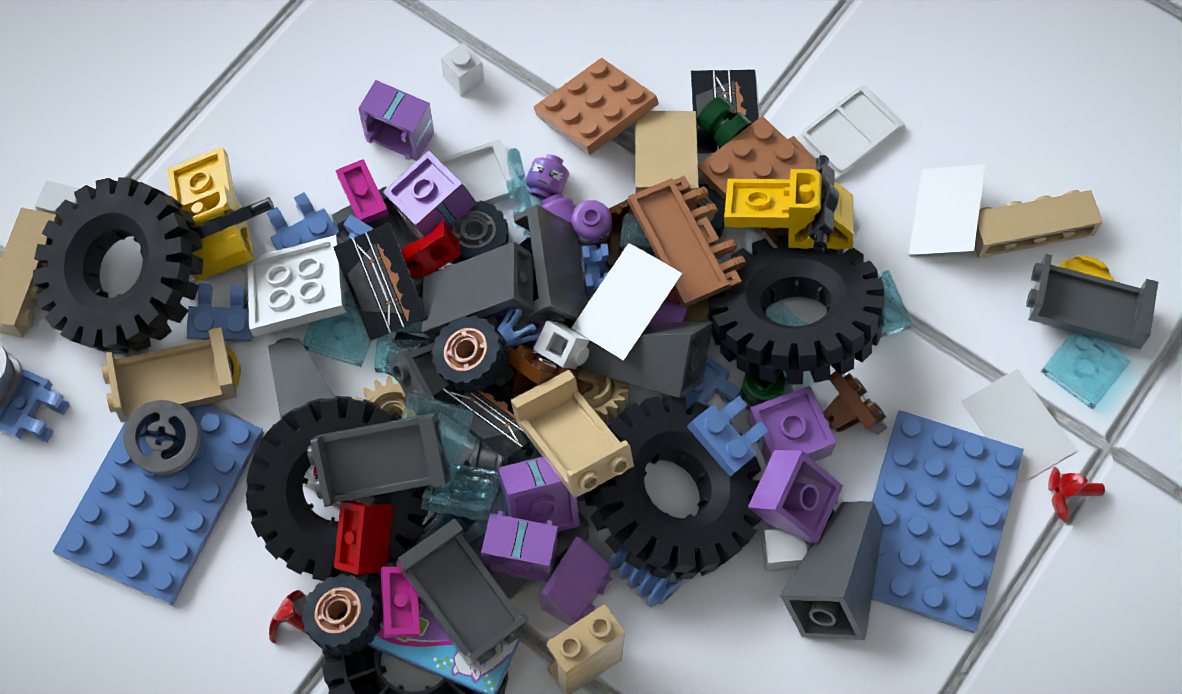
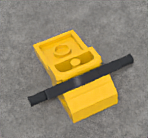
[140,147,274,282]
[724,155,853,252]

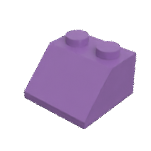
[748,450,843,544]
[541,536,613,626]

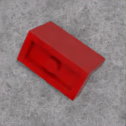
[334,500,393,575]

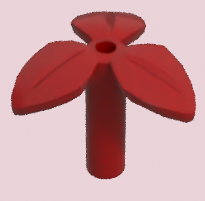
[1048,467,1105,522]
[269,590,308,644]

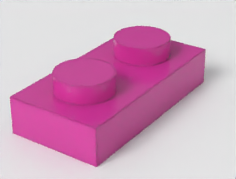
[335,159,389,224]
[381,567,420,638]

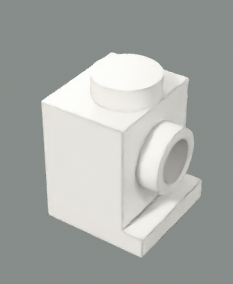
[533,320,589,369]

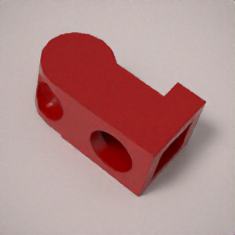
[401,220,460,279]

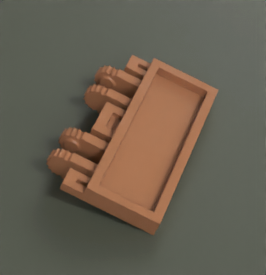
[628,175,746,308]

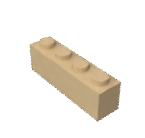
[974,190,1103,258]
[0,207,62,338]

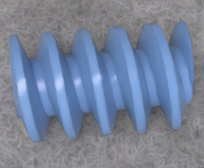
[609,547,683,607]

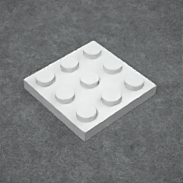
[247,235,346,337]

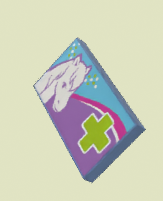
[368,596,522,694]

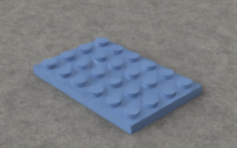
[52,404,264,606]
[871,410,1024,633]

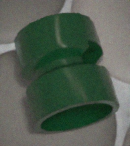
[696,95,752,147]
[740,367,786,411]

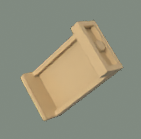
[635,110,698,210]
[102,327,237,423]
[511,370,634,498]
[547,605,625,694]

